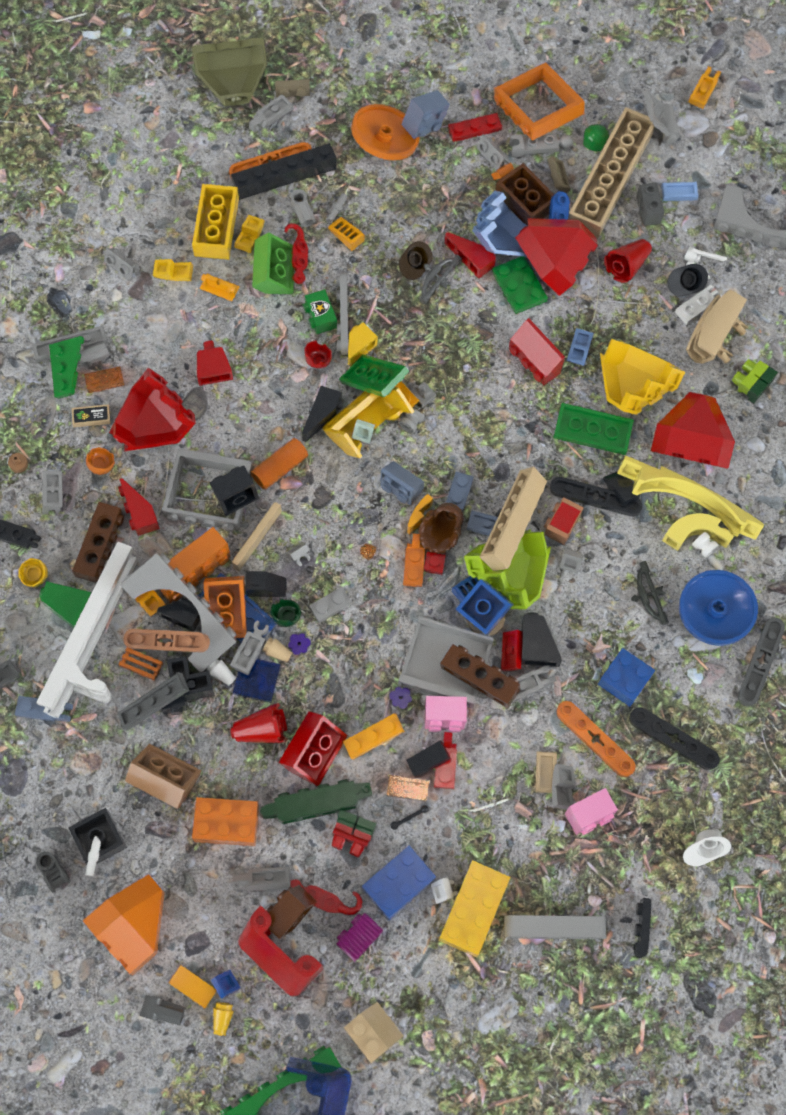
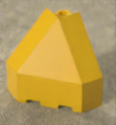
[600,339,685,415]

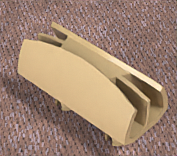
[686,290,749,364]

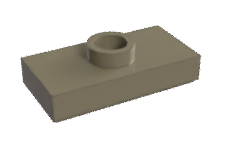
[548,156,570,193]

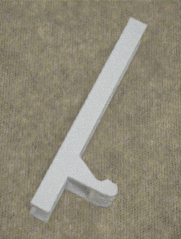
[36,542,138,718]

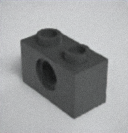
[636,182,664,226]

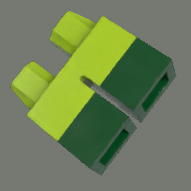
[731,359,778,404]

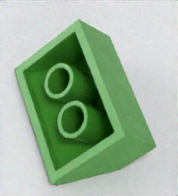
[252,232,294,294]

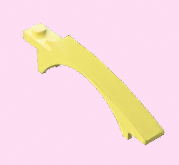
[617,455,764,540]

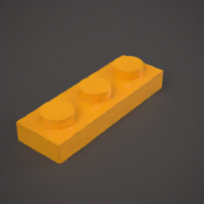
[343,713,405,760]

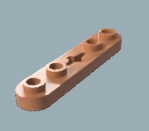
[123,629,210,653]

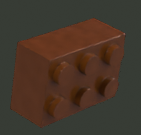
[495,163,554,226]

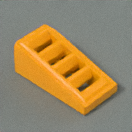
[328,217,365,251]

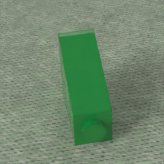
[39,581,91,629]

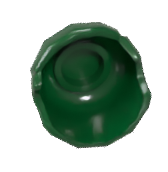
[270,599,301,628]

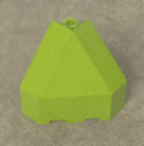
[464,529,551,609]

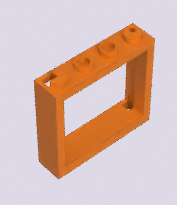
[494,62,585,141]

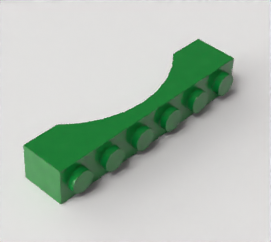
[220,1045,343,1115]

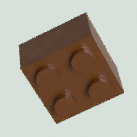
[266,885,317,940]

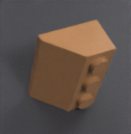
[125,744,201,809]

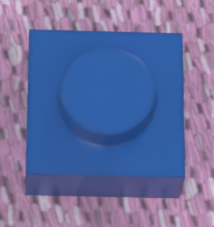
[211,970,241,999]

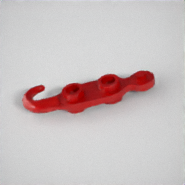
[284,223,308,284]
[290,879,363,915]

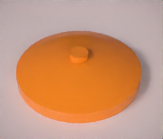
[351,104,420,160]

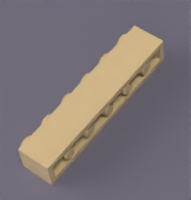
[480,467,547,571]

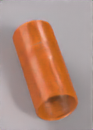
[251,438,308,490]

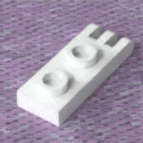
[675,284,722,325]

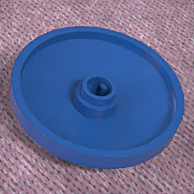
[679,570,758,646]

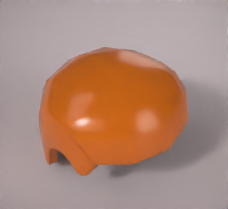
[86,447,115,475]

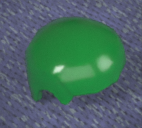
[583,124,609,152]

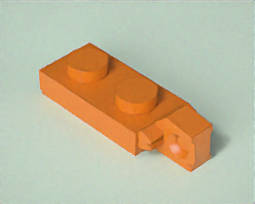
[403,533,425,587]

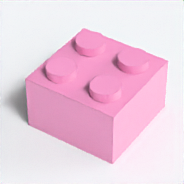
[425,696,467,732]
[565,788,618,835]

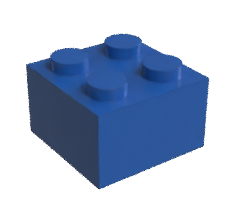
[456,579,514,635]
[597,648,655,707]

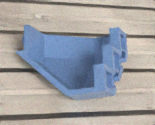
[472,191,528,257]

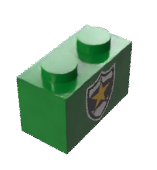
[303,289,337,335]

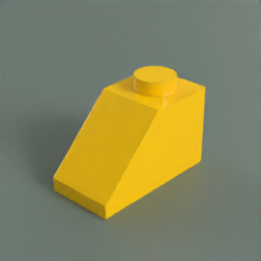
[348,322,378,367]

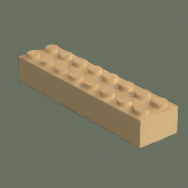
[568,107,655,238]

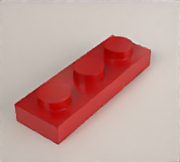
[448,113,502,142]

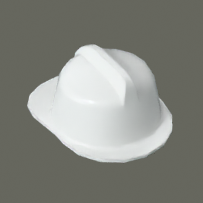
[683,829,731,866]

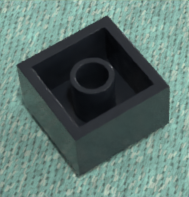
[209,465,260,516]
[68,808,127,865]

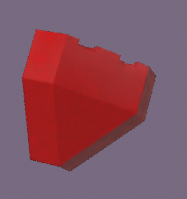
[515,218,598,296]
[109,367,196,452]
[650,392,735,469]

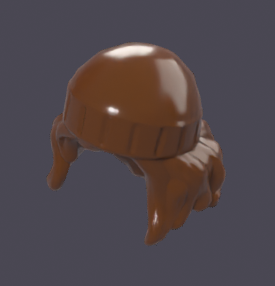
[418,503,464,554]

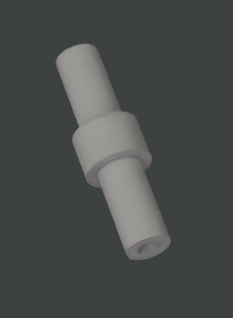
[326,193,348,224]

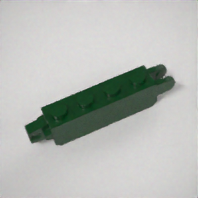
[260,779,372,825]

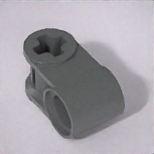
[36,851,71,893]

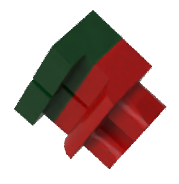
[332,809,377,858]

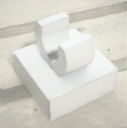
[431,877,458,904]

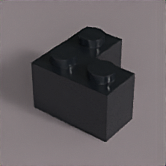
[167,656,215,701]

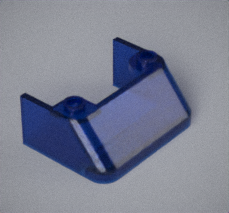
[286,1057,352,1115]

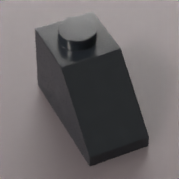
[245,571,286,597]
[157,599,201,632]

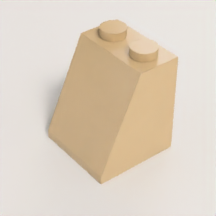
[344,1002,404,1064]

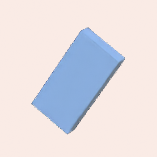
[661,182,699,201]

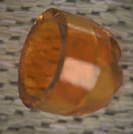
[360,543,376,560]

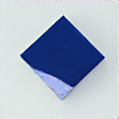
[233,659,281,703]

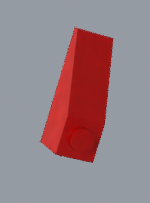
[444,232,496,279]

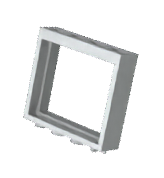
[162,448,253,531]

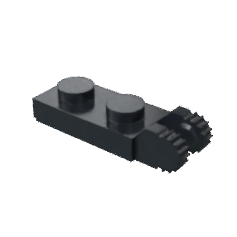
[633,898,652,959]

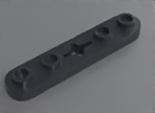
[550,477,642,517]
[629,707,720,770]

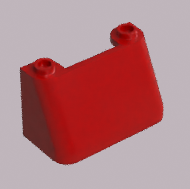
[238,905,323,997]

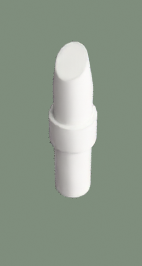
[85,836,101,877]

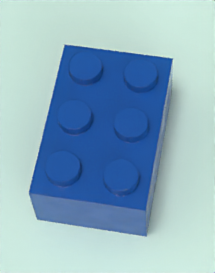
[362,845,436,921]

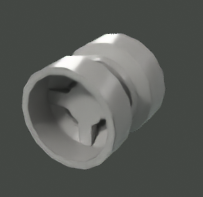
[399,408,424,434]

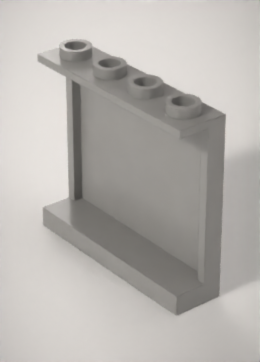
[398,616,494,709]

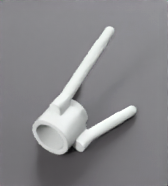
[684,246,727,279]

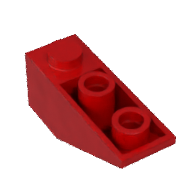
[118,478,160,536]

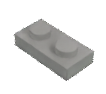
[309,587,352,623]

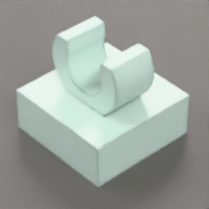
[352,419,375,443]

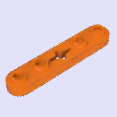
[229,142,312,179]
[556,701,636,777]

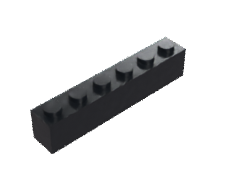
[231,143,337,200]

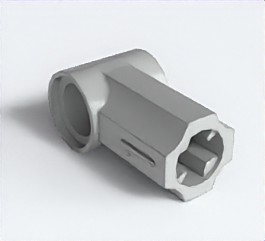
[291,189,316,227]
[77,341,110,371]

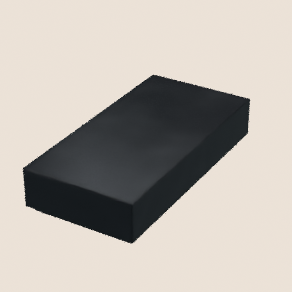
[406,740,451,779]

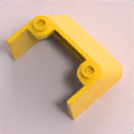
[323,387,414,459]

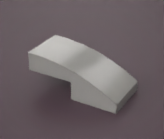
[552,764,576,810]

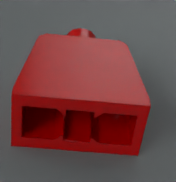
[197,341,233,386]

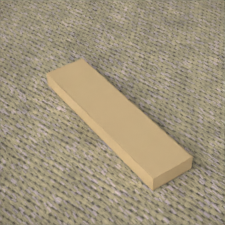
[232,502,282,572]

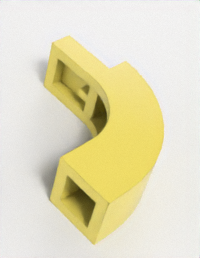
[662,513,734,551]

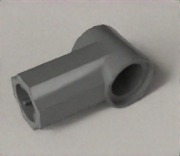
[140,995,185,1026]

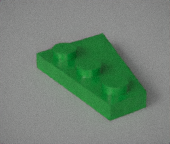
[49,336,84,399]

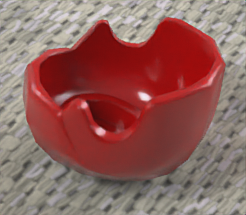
[304,340,332,369]

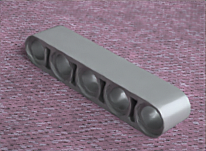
[504,915,606,939]

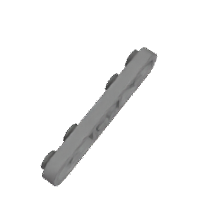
[336,272,348,355]

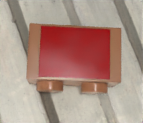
[544,497,584,545]

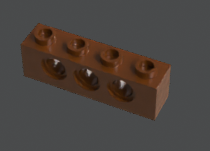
[72,502,124,583]
[440,644,520,709]

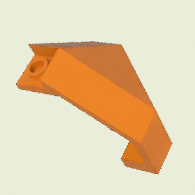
[83,874,165,975]

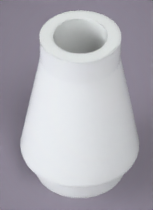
[207,659,237,686]

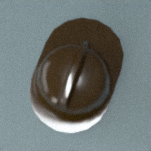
[399,241,433,280]

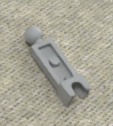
[509,133,573,157]

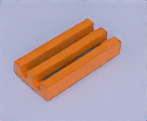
[118,647,163,681]

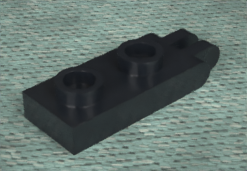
[0,519,41,550]

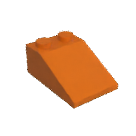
[203,576,247,638]

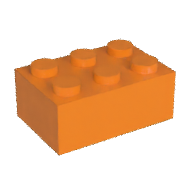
[192,797,259,846]

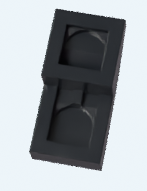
[603,471,641,505]

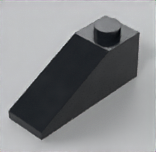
[302,386,344,442]

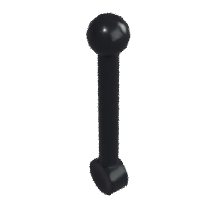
[391,805,429,830]

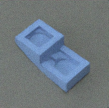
[567,328,594,366]

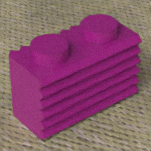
[336,913,383,963]

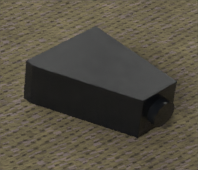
[521,612,562,667]

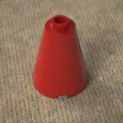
[604,239,652,283]
[230,703,288,743]

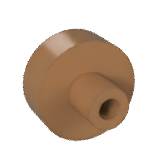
[8,453,28,473]

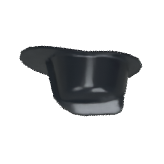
[667,264,708,297]

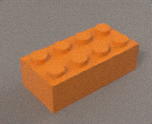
[159,527,231,603]

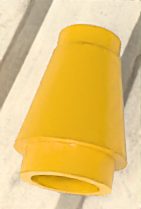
[213,1002,234,1036]

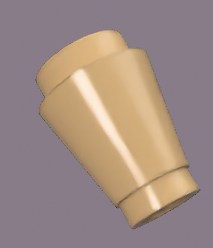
[262,638,293,662]

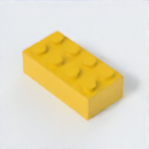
[192,184,239,260]
[439,860,510,958]

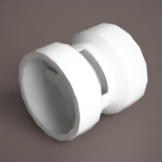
[692,532,719,558]

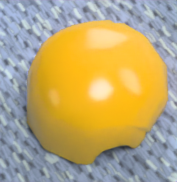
[18,558,48,587]

